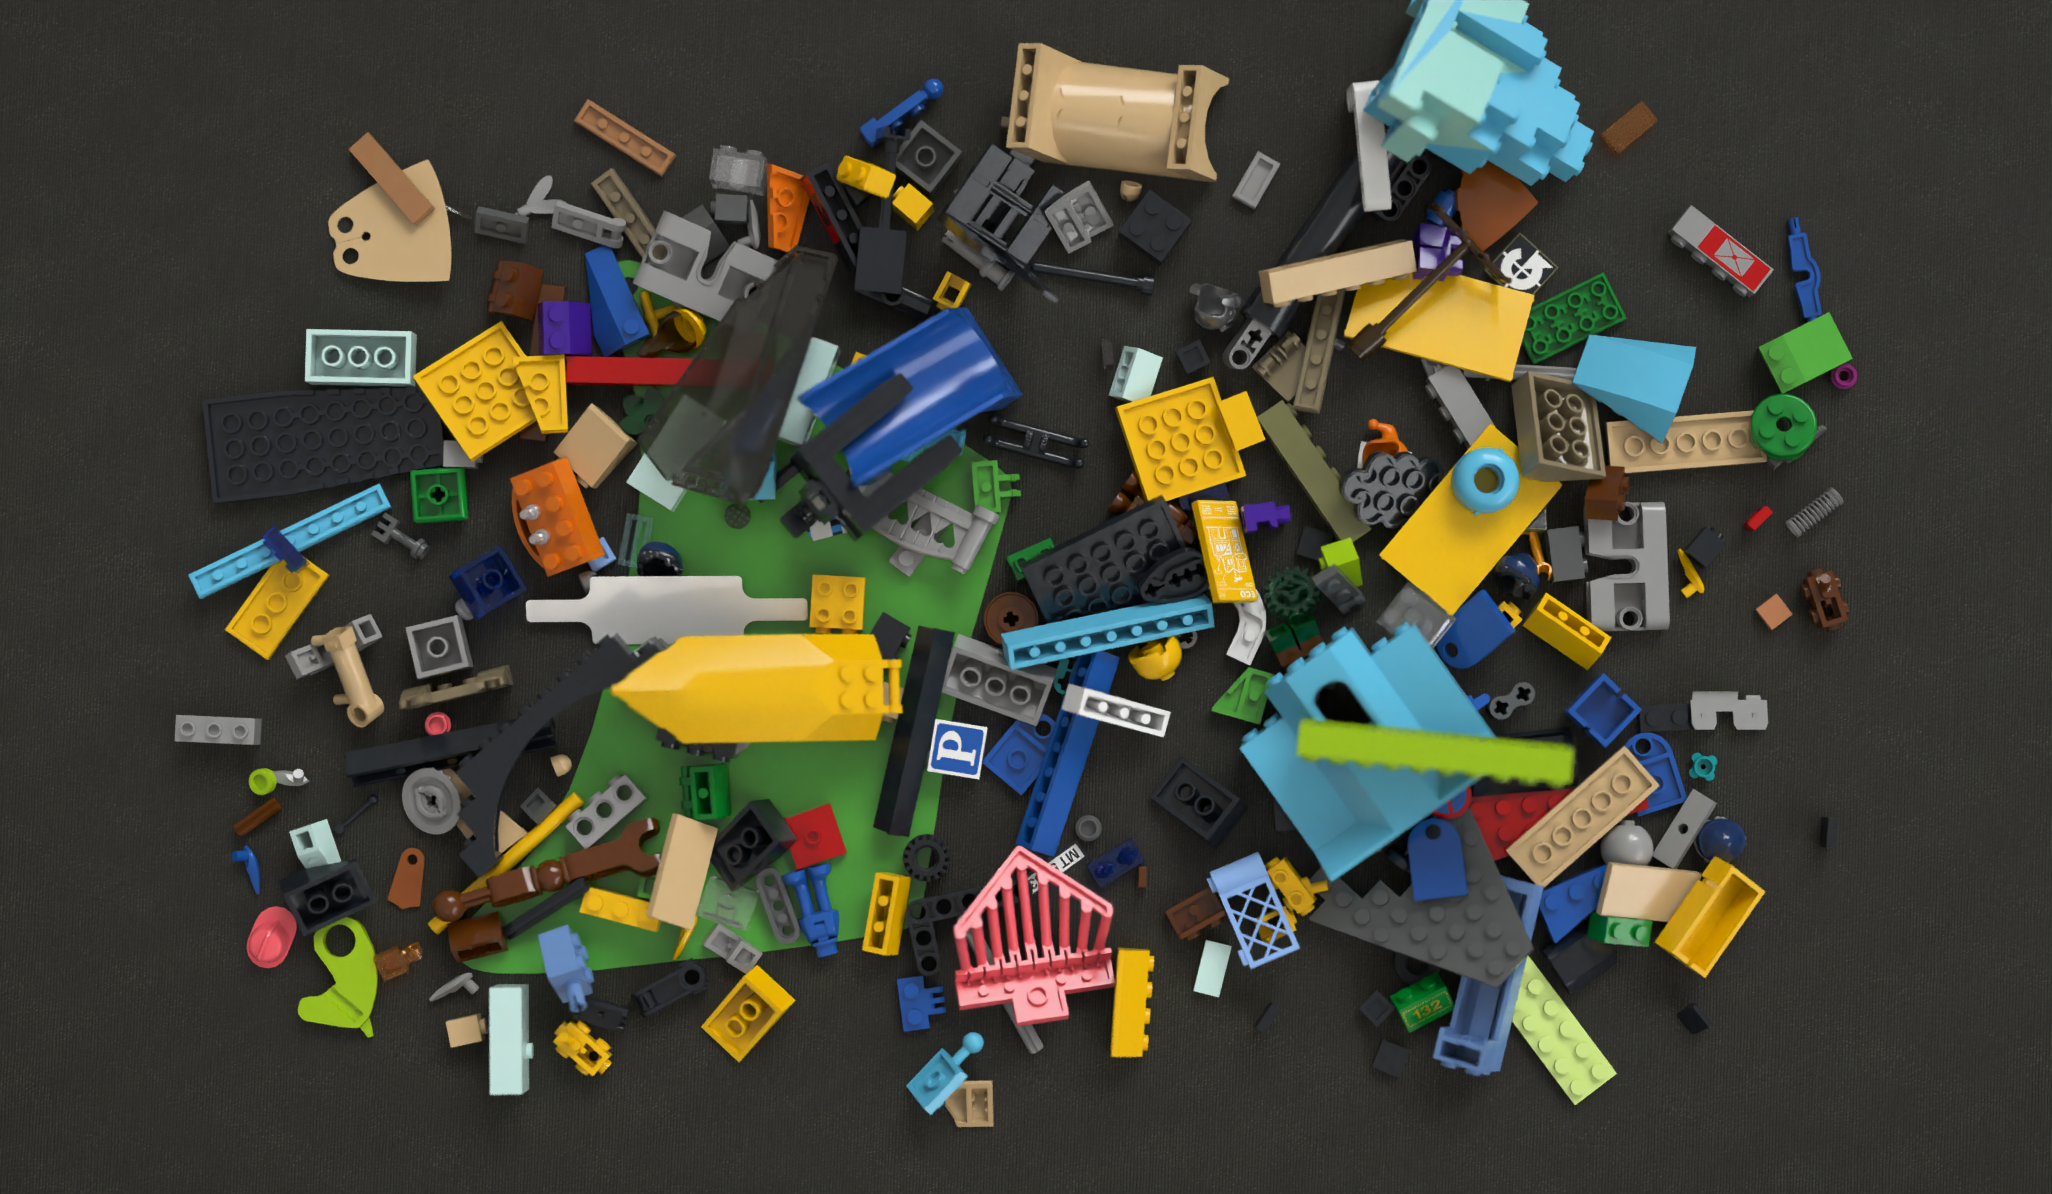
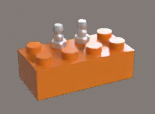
[510,457,605,577]

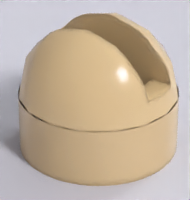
[1120,181,1142,202]
[550,754,572,777]

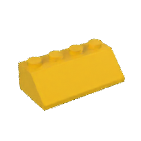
[1110,947,1154,1057]

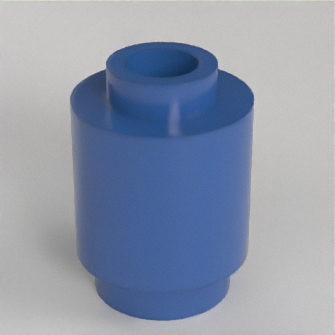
[1425,189,1458,227]

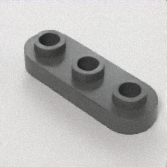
[756,868,801,944]

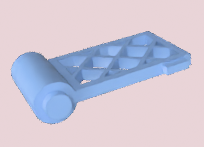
[1207,852,1300,969]

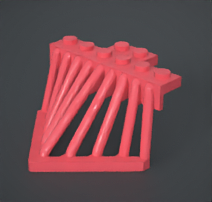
[954,846,1116,1027]

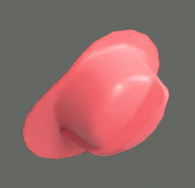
[246,906,297,968]

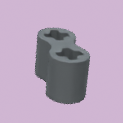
[1486,682,1535,720]

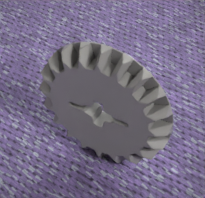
[402,767,462,834]

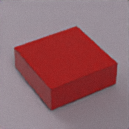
[1743,506,1773,532]

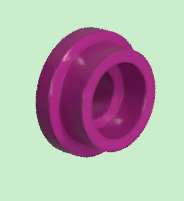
[1830,363,1857,389]

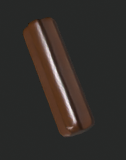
[233,798,282,836]

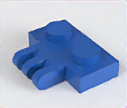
[897,975,946,1032]

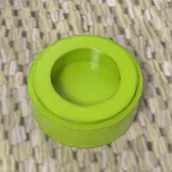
[249,768,277,795]

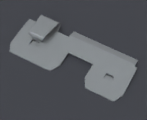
[1690,691,1768,730]

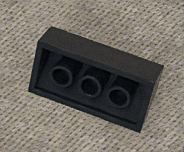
[1471,727,1579,797]

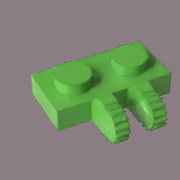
[971,460,1021,513]

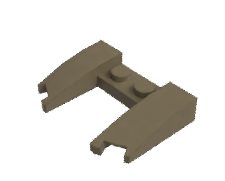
[399,665,513,709]

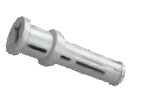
[941,230,1015,291]

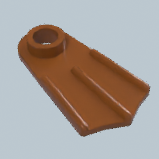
[388,848,425,909]

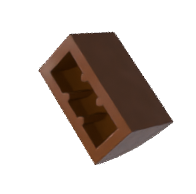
[447,911,508,963]

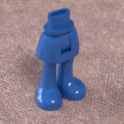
[782,863,839,958]

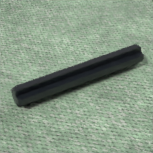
[503,877,590,940]

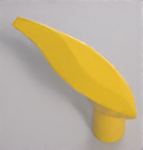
[1677,548,1704,598]
[673,915,697,961]

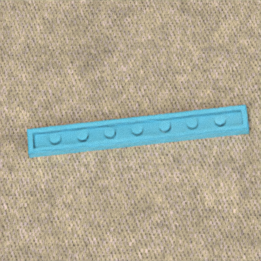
[188,483,392,599]

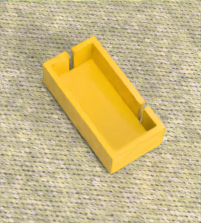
[1655,856,1765,978]

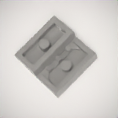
[1045,181,1114,254]

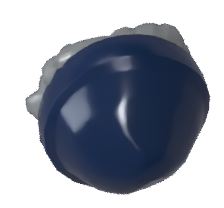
[1693,816,1746,863]

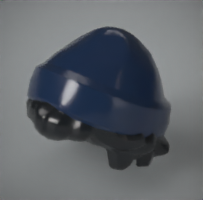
[637,542,684,576]
[1494,553,1540,600]

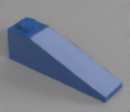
[585,245,652,357]

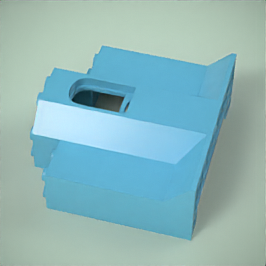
[1240,622,1497,882]

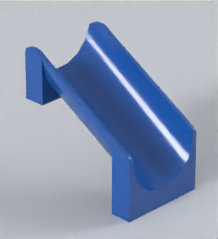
[797,308,1023,488]

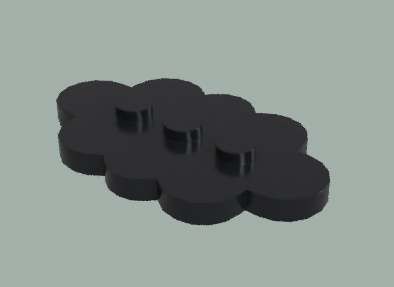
[1339,451,1443,529]

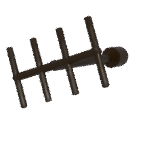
[1348,202,1512,361]

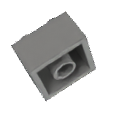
[406,615,474,679]

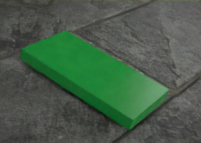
[1521,272,1627,365]

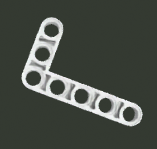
[1347,80,1391,212]

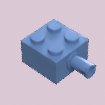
[538,925,595,1012]

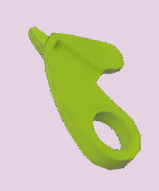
[298,916,378,1038]

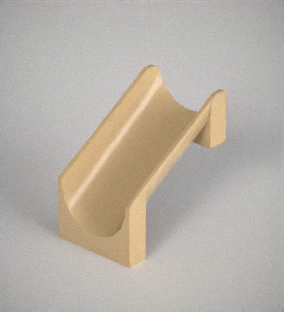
[1006,43,1229,182]

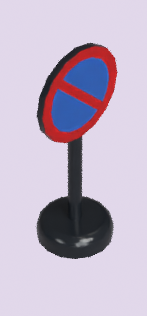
[1384,786,1472,873]

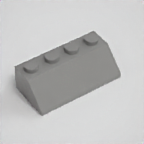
[942,634,1057,726]

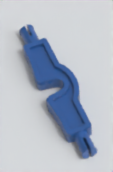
[1787,217,1822,322]

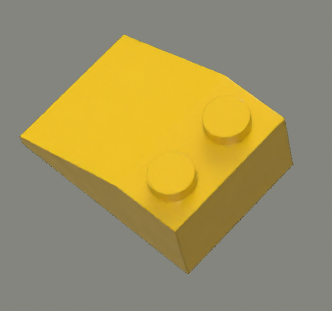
[701,965,795,1062]

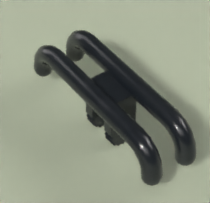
[983,414,1090,469]

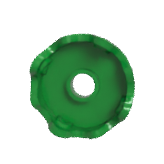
[1749,394,1817,461]

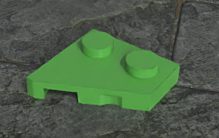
[1211,667,1274,725]

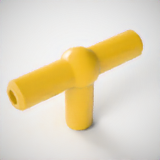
[639,291,676,338]

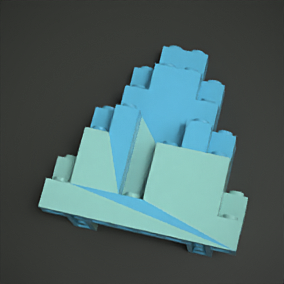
[1363,0,1594,186]

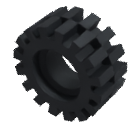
[903,834,951,882]

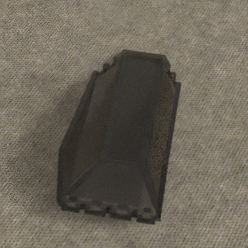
[636,245,838,505]

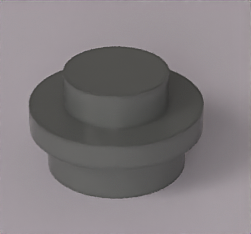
[1075,815,1102,841]

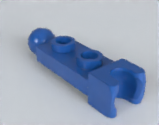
[859,78,944,148]

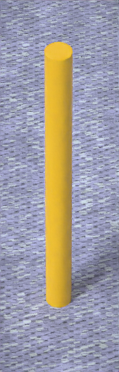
[428,792,585,935]

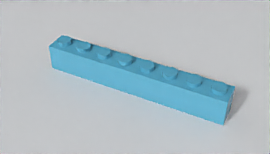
[1001,592,1214,670]

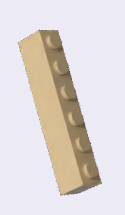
[1259,239,1417,307]

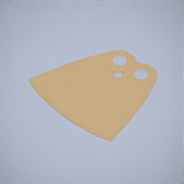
[328,159,451,282]

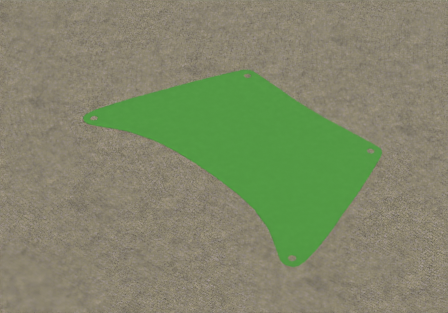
[463,260,1012,974]

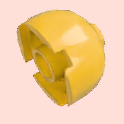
[1128,635,1182,681]

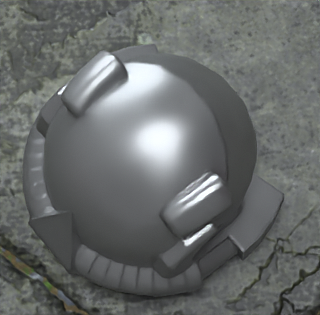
[1190,283,1243,332]

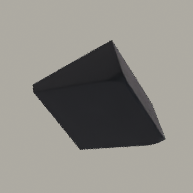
[1677,1003,1712,1034]

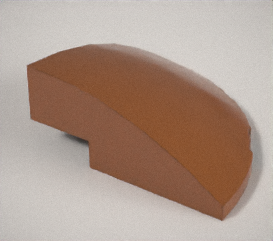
[1455,160,1539,257]

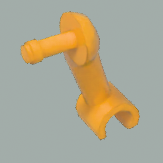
[1522,532,1552,580]

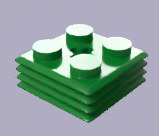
[410,467,468,523]

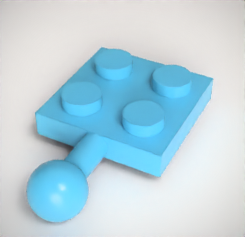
[906,1032,984,1115]

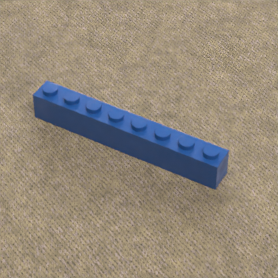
[1015,651,1120,857]

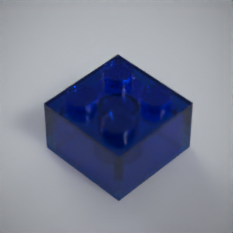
[449,545,528,621]

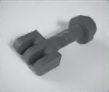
[371,512,430,559]

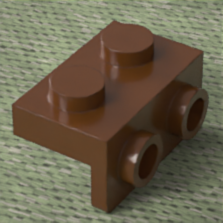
[1165,886,1226,941]

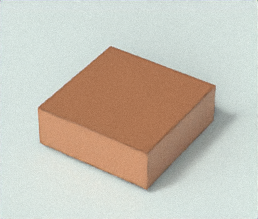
[1755,594,1792,630]

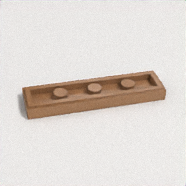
[574,99,676,177]
[349,132,435,225]

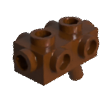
[1800,567,1849,632]

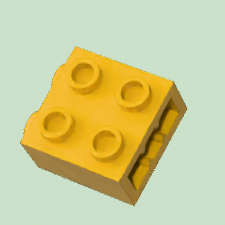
[810,575,866,634]

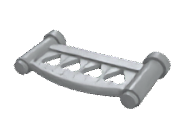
[850,473,1000,575]

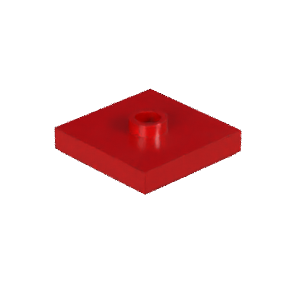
[784,803,847,870]

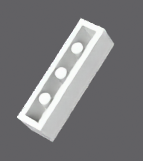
[1062,684,1171,737]

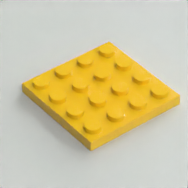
[413,321,537,462]
[1115,377,1246,502]

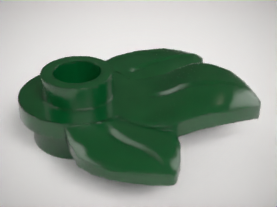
[619,387,666,436]

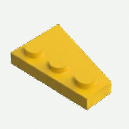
[512,354,568,434]

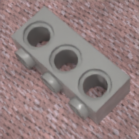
[175,715,262,745]
[565,774,648,849]

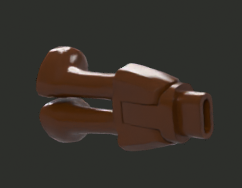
[1107,470,1198,547]

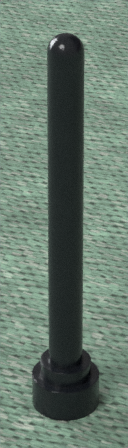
[1030,262,1155,296]

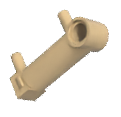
[311,626,384,727]

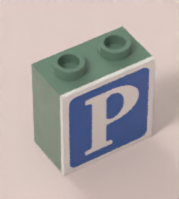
[925,719,988,779]

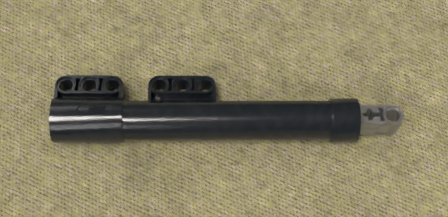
[1223,124,1431,369]

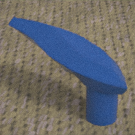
[232,845,260,894]

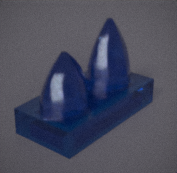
[1087,838,1145,888]

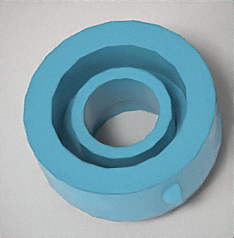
[1451,447,1520,515]

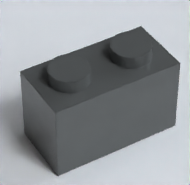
[1543,526,1588,583]

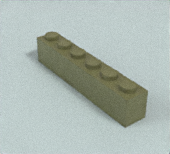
[1257,400,1371,542]

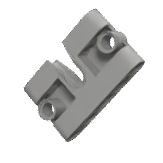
[633,211,781,334]
[1583,502,1670,631]

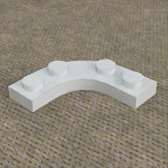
[1208,586,1266,666]

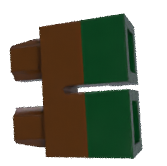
[1263,611,1323,673]

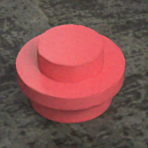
[425,712,451,736]

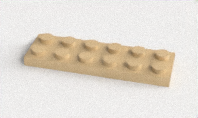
[1605,411,1767,474]
[1505,746,1660,887]

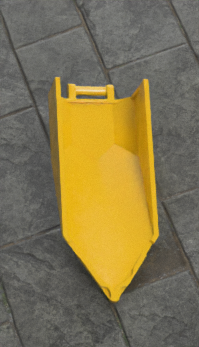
[611,634,903,743]

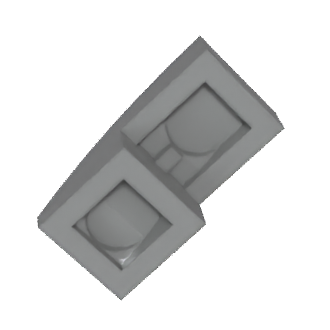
[702,921,763,974]

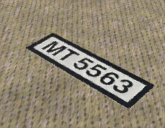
[1027,840,1089,899]

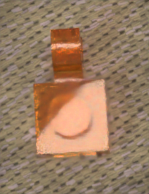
[373,942,422,981]

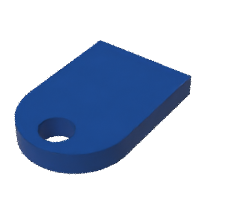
[1436,589,1516,669]
[982,713,1055,796]
[1622,733,1687,817]
[1408,818,1468,901]

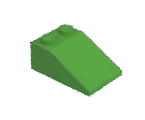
[1758,312,1853,394]

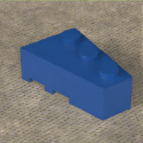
[1538,863,1607,944]

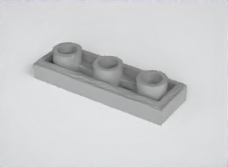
[1653,789,1717,869]

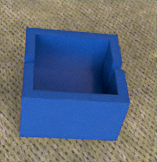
[1563,673,1642,748]

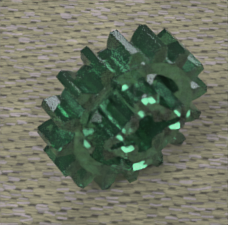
[1264,565,1321,621]

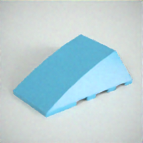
[1572,335,1696,444]

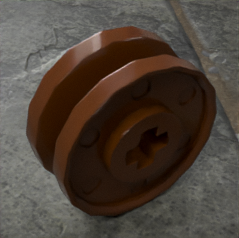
[984,592,1038,646]

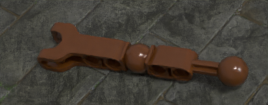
[433,818,662,922]

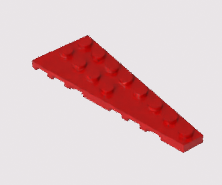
[1469,788,1648,861]

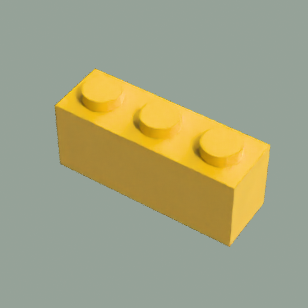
[1523,593,1611,670]
[862,872,912,956]
[580,885,662,932]

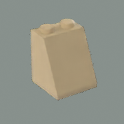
[554,404,638,489]

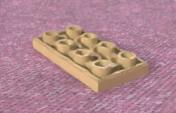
[646,814,718,930]
[1596,862,1702,922]

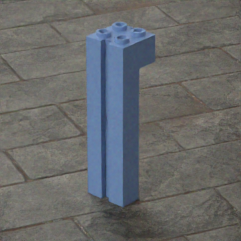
[1433,875,1544,1076]

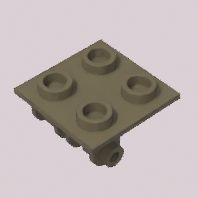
[1252,331,1306,402]

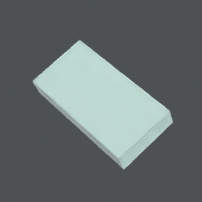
[1193,940,1232,997]

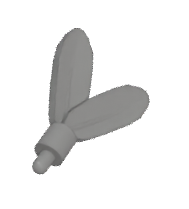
[515,175,567,217]

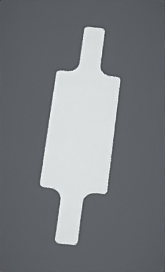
[526,576,808,644]

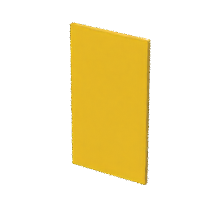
[1344,272,1534,382]
[1379,424,1562,617]

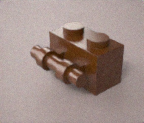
[487,260,544,321]

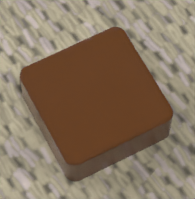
[1138,866,1147,888]

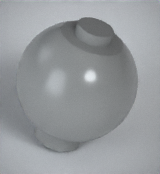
[1600,820,1653,866]

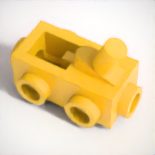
[1265,856,1329,917]
[553,1020,612,1076]

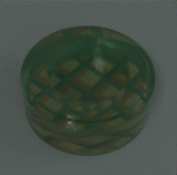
[724,503,751,529]

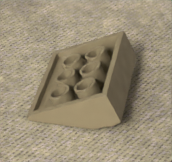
[1511,371,1606,482]

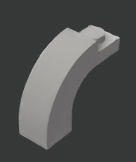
[285,614,383,679]

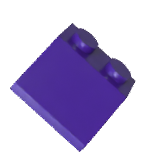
[538,301,592,356]

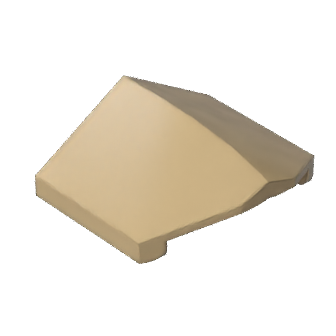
[945,1081,993,1127]

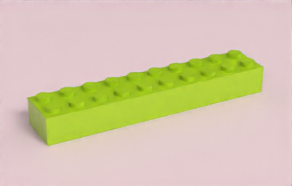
[1297,718,1574,787]

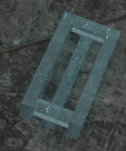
[618,513,654,568]

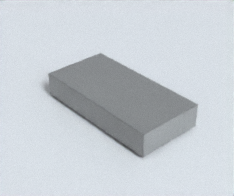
[1232,151,1280,210]

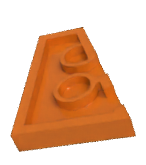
[767,164,810,255]

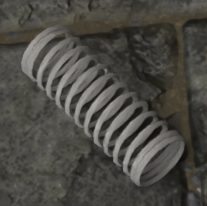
[1786,487,1843,537]

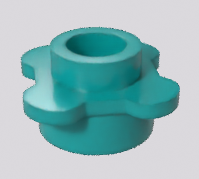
[1689,753,1717,781]

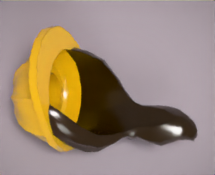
[637,307,707,358]

